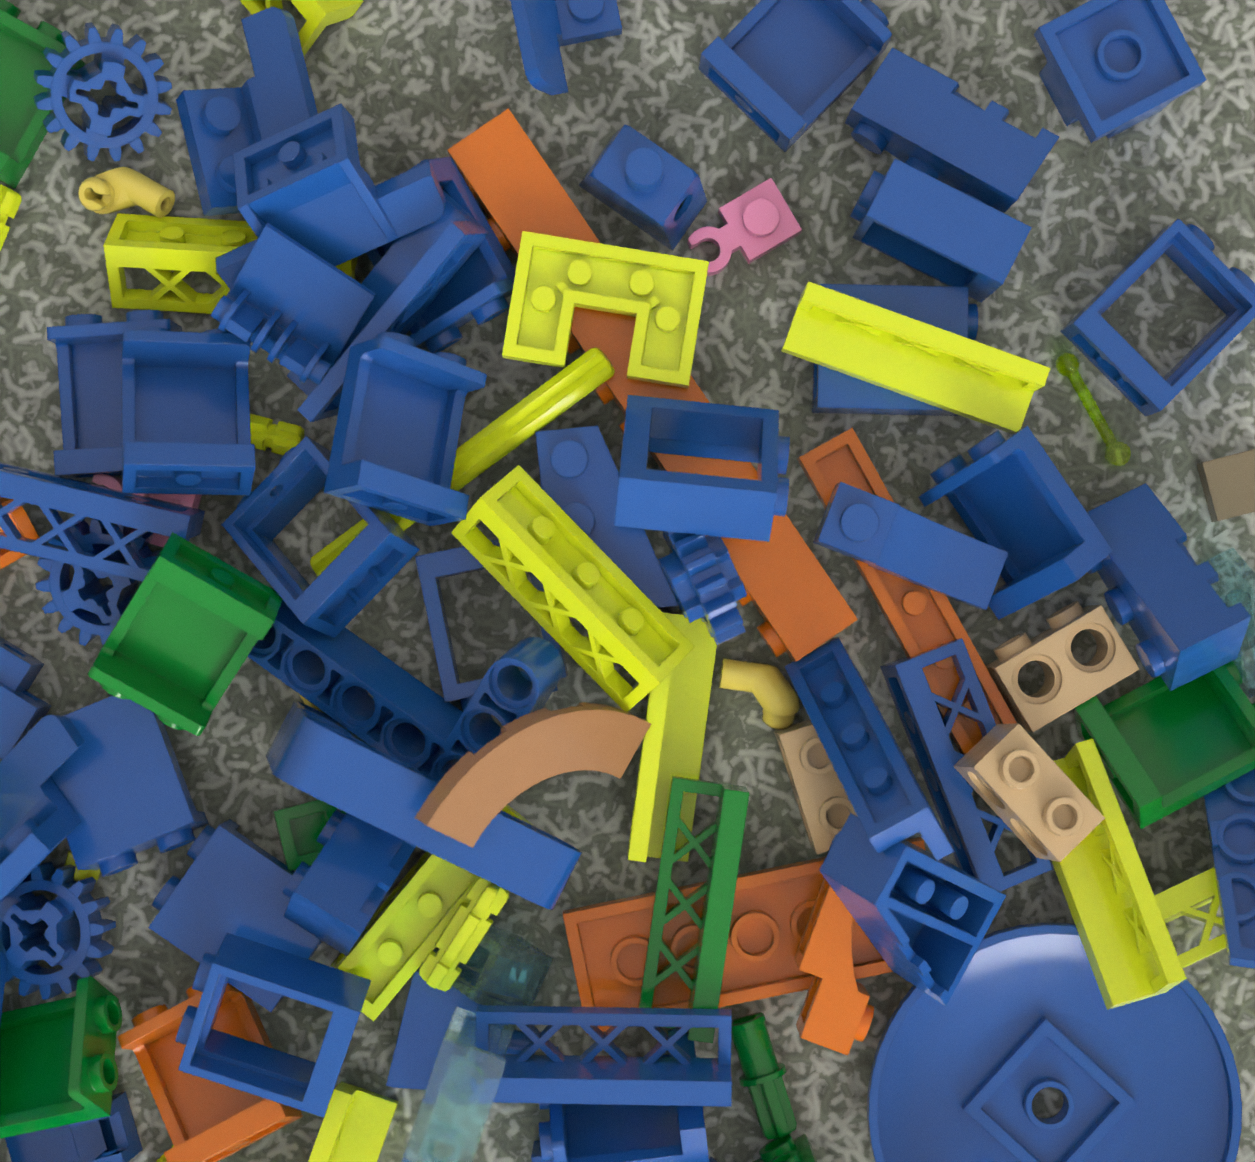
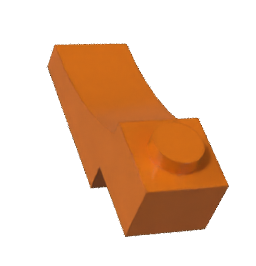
[794,878,874,1056]

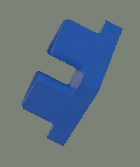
[1034,0,1207,143]

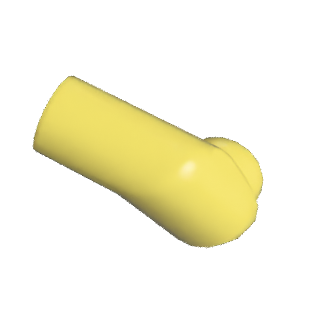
[78,167,175,218]
[719,658,800,729]

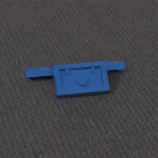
[510,0,622,96]
[176,7,318,216]
[216,103,446,289]
[0,715,85,903]

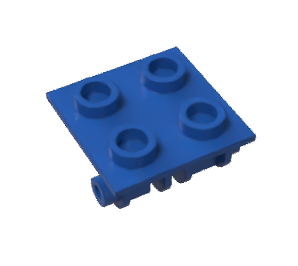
[211,223,376,385]

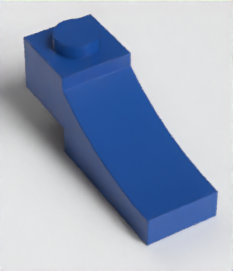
[813,482,1009,610]

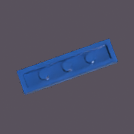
[287,191,489,423]
[0,462,205,581]
[784,637,954,861]
[880,638,1053,891]
[471,1005,732,1107]

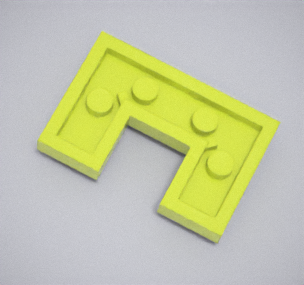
[502,231,709,388]

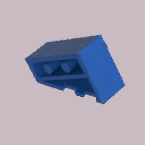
[845,47,1060,213]
[536,425,678,608]
[1087,483,1251,691]
[282,809,416,956]
[819,813,1006,1006]

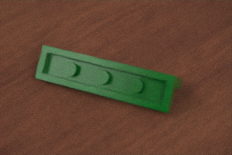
[638,776,750,1044]

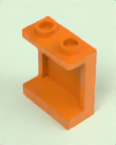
[117,983,303,1162]

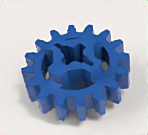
[33,22,172,162]
[35,519,161,646]
[658,531,747,645]
[0,862,116,1000]

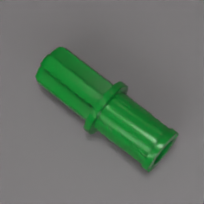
[731,1012,797,1139]

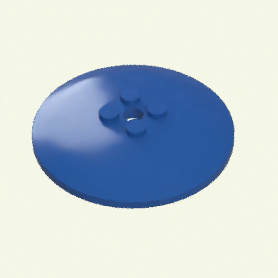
[867,922,1242,1162]

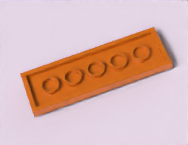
[563,837,926,1035]

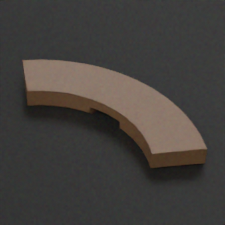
[415,702,651,848]

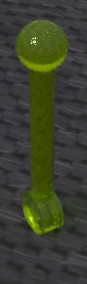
[1055,353,1131,466]

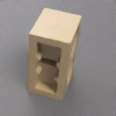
[986,601,1139,732]
[774,719,857,854]
[953,723,1105,862]

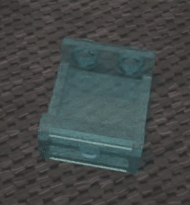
[401,1007,515,1162]

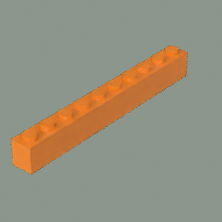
[447,108,858,662]

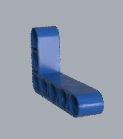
[248,600,563,780]
[266,700,582,910]

